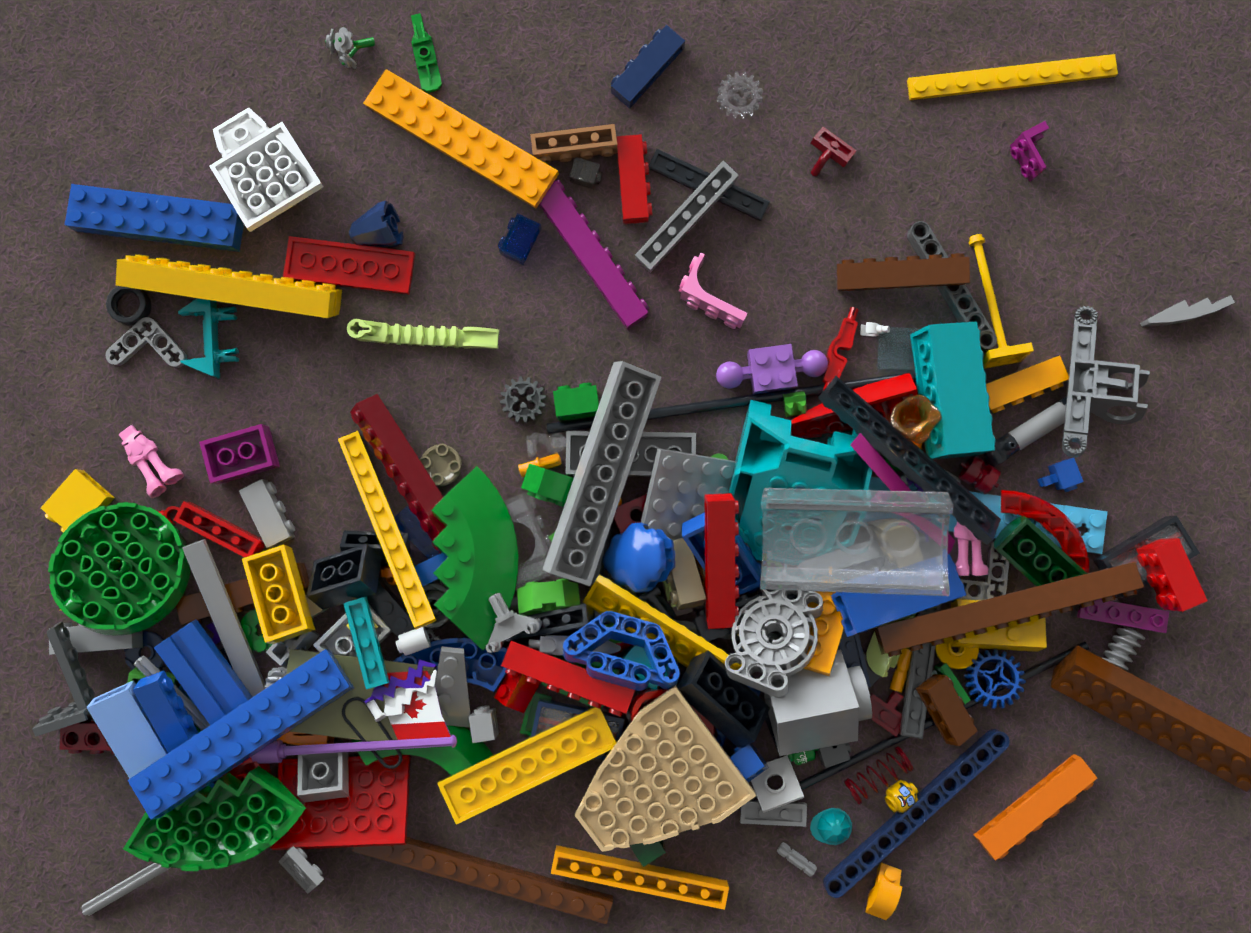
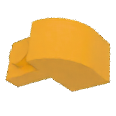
[865,862,902,920]

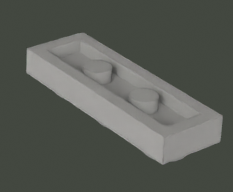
[740,800,807,827]

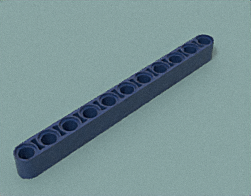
[823,729,1010,898]

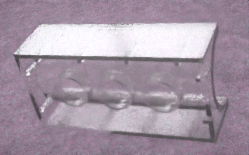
[760,488,953,596]

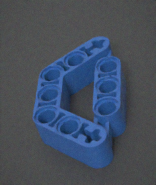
[563,611,680,691]

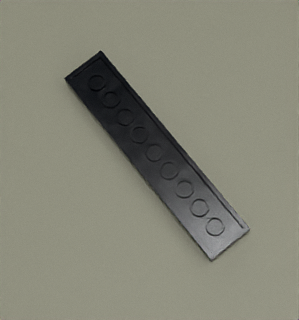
[818,376,1001,545]

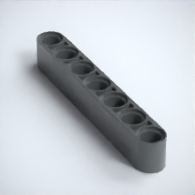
[907,221,997,352]

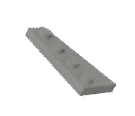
[435,646,471,727]

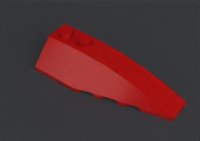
[791,373,922,438]

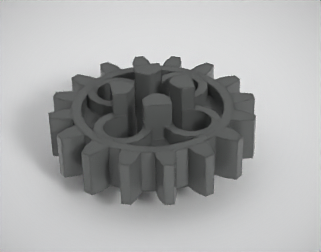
[500,376,547,423]

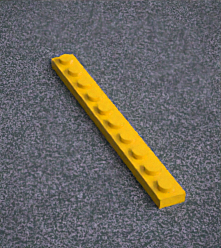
[907,54,1118,100]
[338,431,436,630]

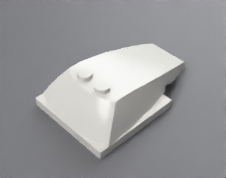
[210,108,323,232]

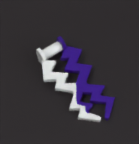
[364,659,437,722]

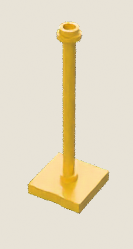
[969,234,1034,369]

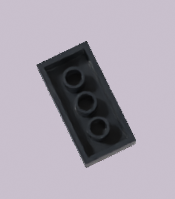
[677,650,770,747]

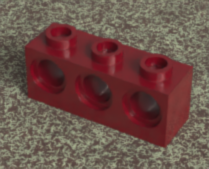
[60,721,114,754]

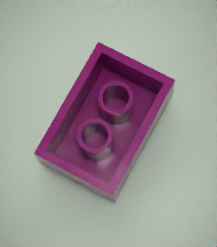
[199,424,280,485]

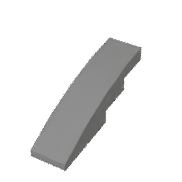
[1140,295,1235,327]

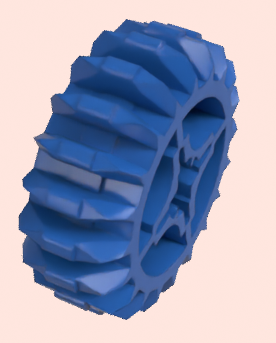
[964,649,1026,709]

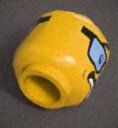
[885,780,918,813]

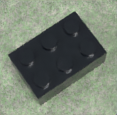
[306,544,382,610]

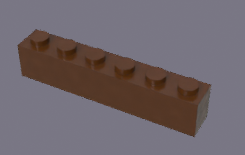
[837,253,970,291]
[176,563,309,625]

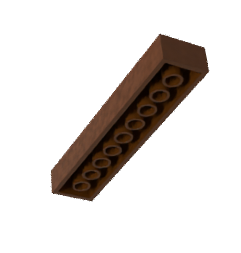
[1051,646,1251,792]

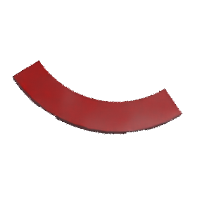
[1001,490,1089,573]

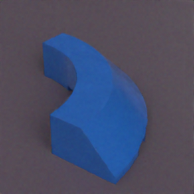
[393,638,507,692]

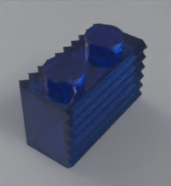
[498,213,542,265]

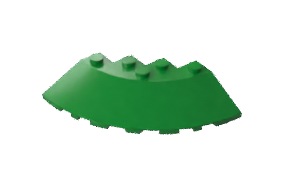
[431,466,518,650]
[123,766,306,871]

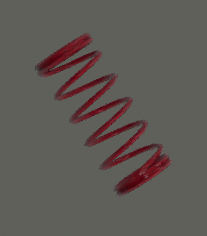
[844,746,914,805]

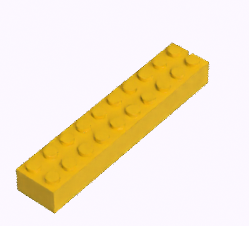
[116,255,342,318]

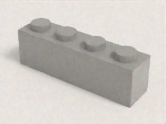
[49,623,143,655]

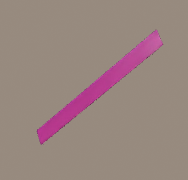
[851,433,955,555]

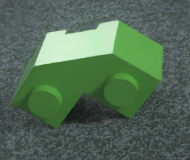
[517,579,580,616]

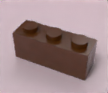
[916,674,978,746]

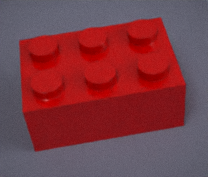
[1136,538,1208,612]

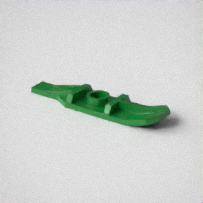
[411,13,442,93]

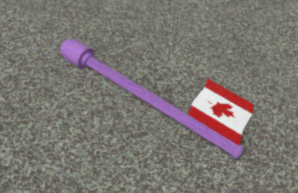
[251,671,457,764]

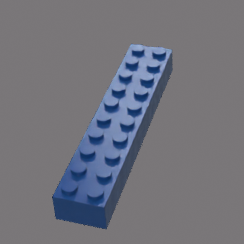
[127,649,354,820]

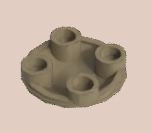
[419,443,462,486]

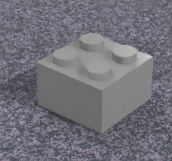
[297,752,349,802]

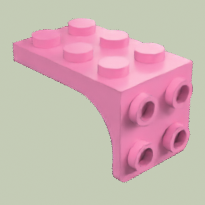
[679,253,747,329]

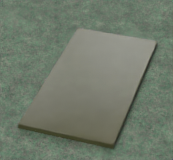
[286,649,435,741]

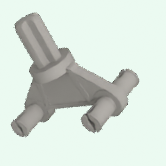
[486,593,542,653]

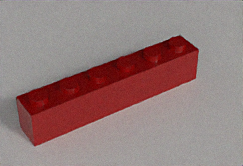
[704,493,739,629]
[501,641,636,717]

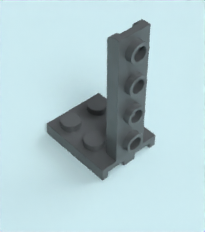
[32,622,95,737]

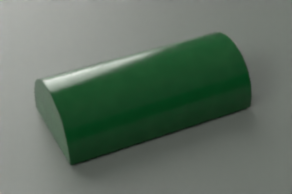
[994,516,1087,587]

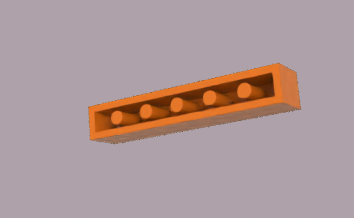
[974,754,1097,861]

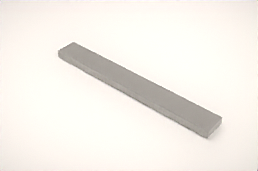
[182,539,266,697]

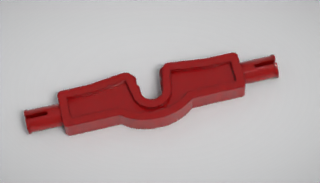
[822,307,859,391]

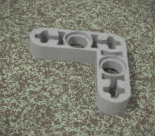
[105,317,187,368]
[958,542,1009,601]

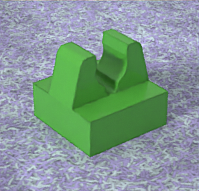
[783,391,807,417]

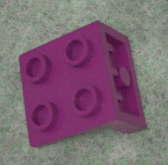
[1010,121,1049,182]

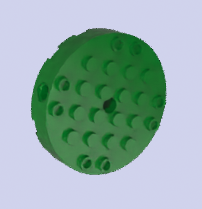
[48,502,191,636]

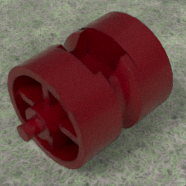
[958,455,1001,495]

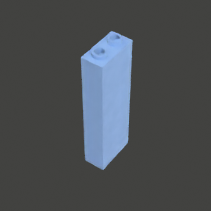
[87,680,168,779]

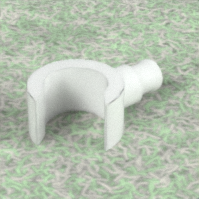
[860,322,890,337]

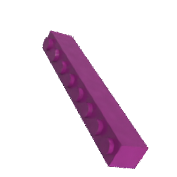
[539,179,649,330]

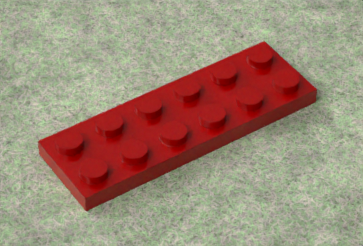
[283,236,415,295]

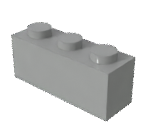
[239,479,295,548]

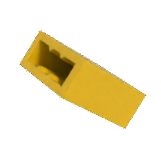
[41,469,115,533]

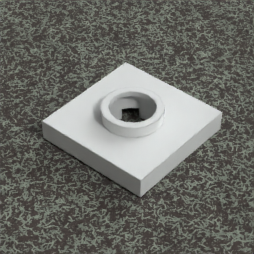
[751,755,804,813]

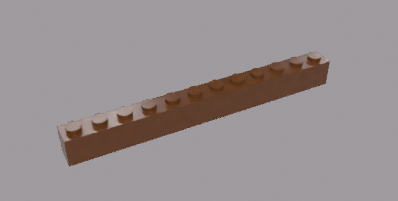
[874,562,1144,657]
[352,837,613,924]

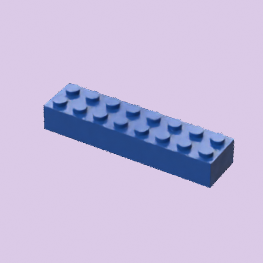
[65,184,244,252]

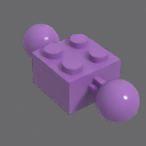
[716,344,828,394]

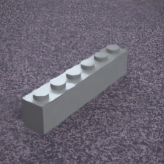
[635,161,739,273]

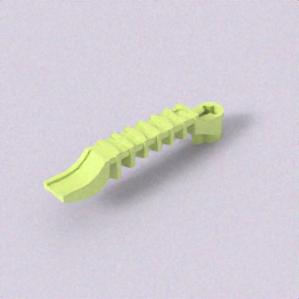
[347,319,499,349]

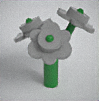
[325,27,375,69]

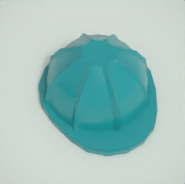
[810,808,852,845]

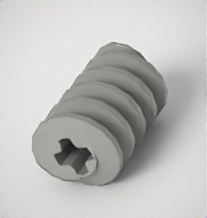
[1103,626,1145,670]

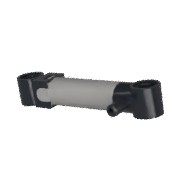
[983,396,1067,467]

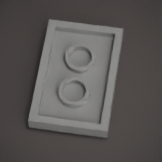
[279,846,324,894]

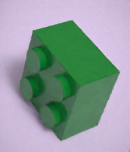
[553,383,599,421]
[521,464,574,507]

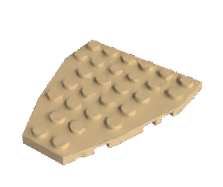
[575,685,756,852]

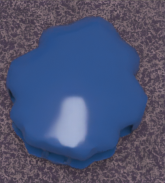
[603,523,676,592]

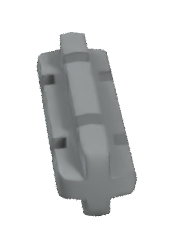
[777,842,817,876]

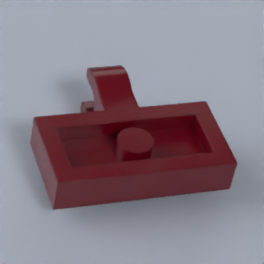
[870,690,903,736]

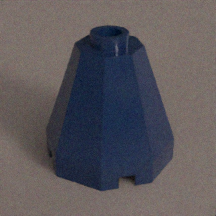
[349,201,404,247]

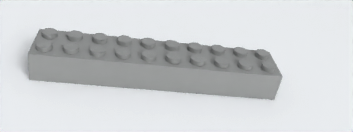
[542,361,661,586]

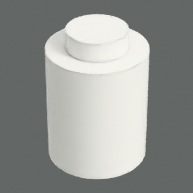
[396,627,431,656]

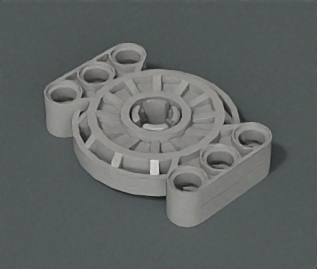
[725,576,823,698]

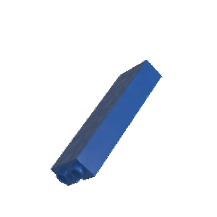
[831,554,966,637]
[154,619,253,725]

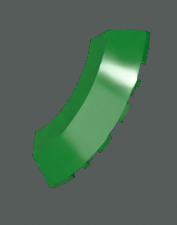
[351,725,494,776]

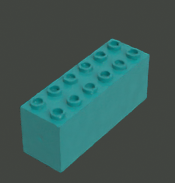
[910,322,995,460]

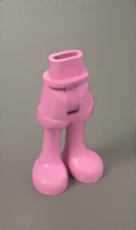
[119,425,184,498]
[954,522,989,576]

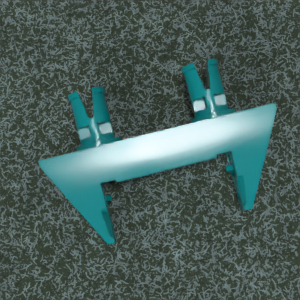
[178,298,239,379]

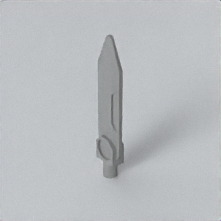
[529,635,621,655]

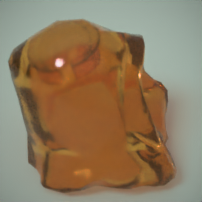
[890,395,942,444]

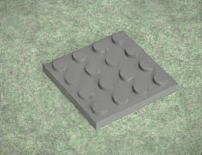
[641,448,736,540]

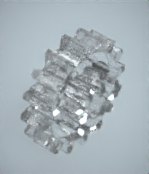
[717,72,763,119]

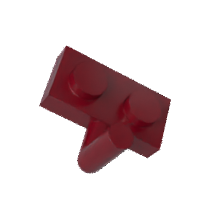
[810,127,857,177]

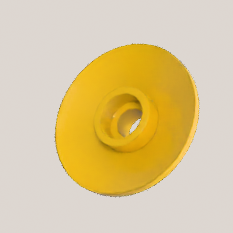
[935,637,979,669]

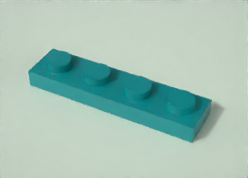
[343,597,390,689]

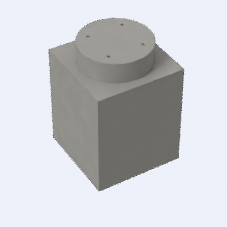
[764,650,872,756]

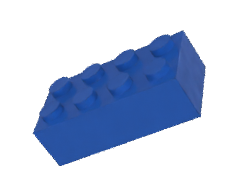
[682,512,763,595]

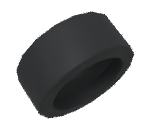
[106,286,152,326]

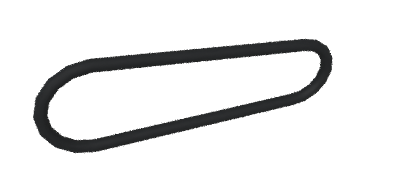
[342,697,402,769]

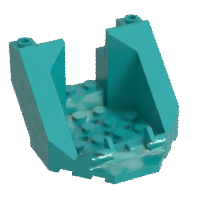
[729,400,872,570]

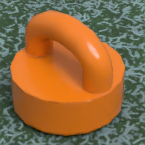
[380,565,396,585]

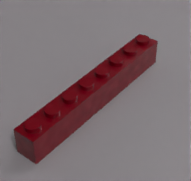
[350,394,446,554]

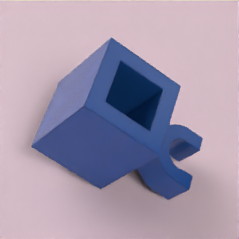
[1037,458,1084,492]

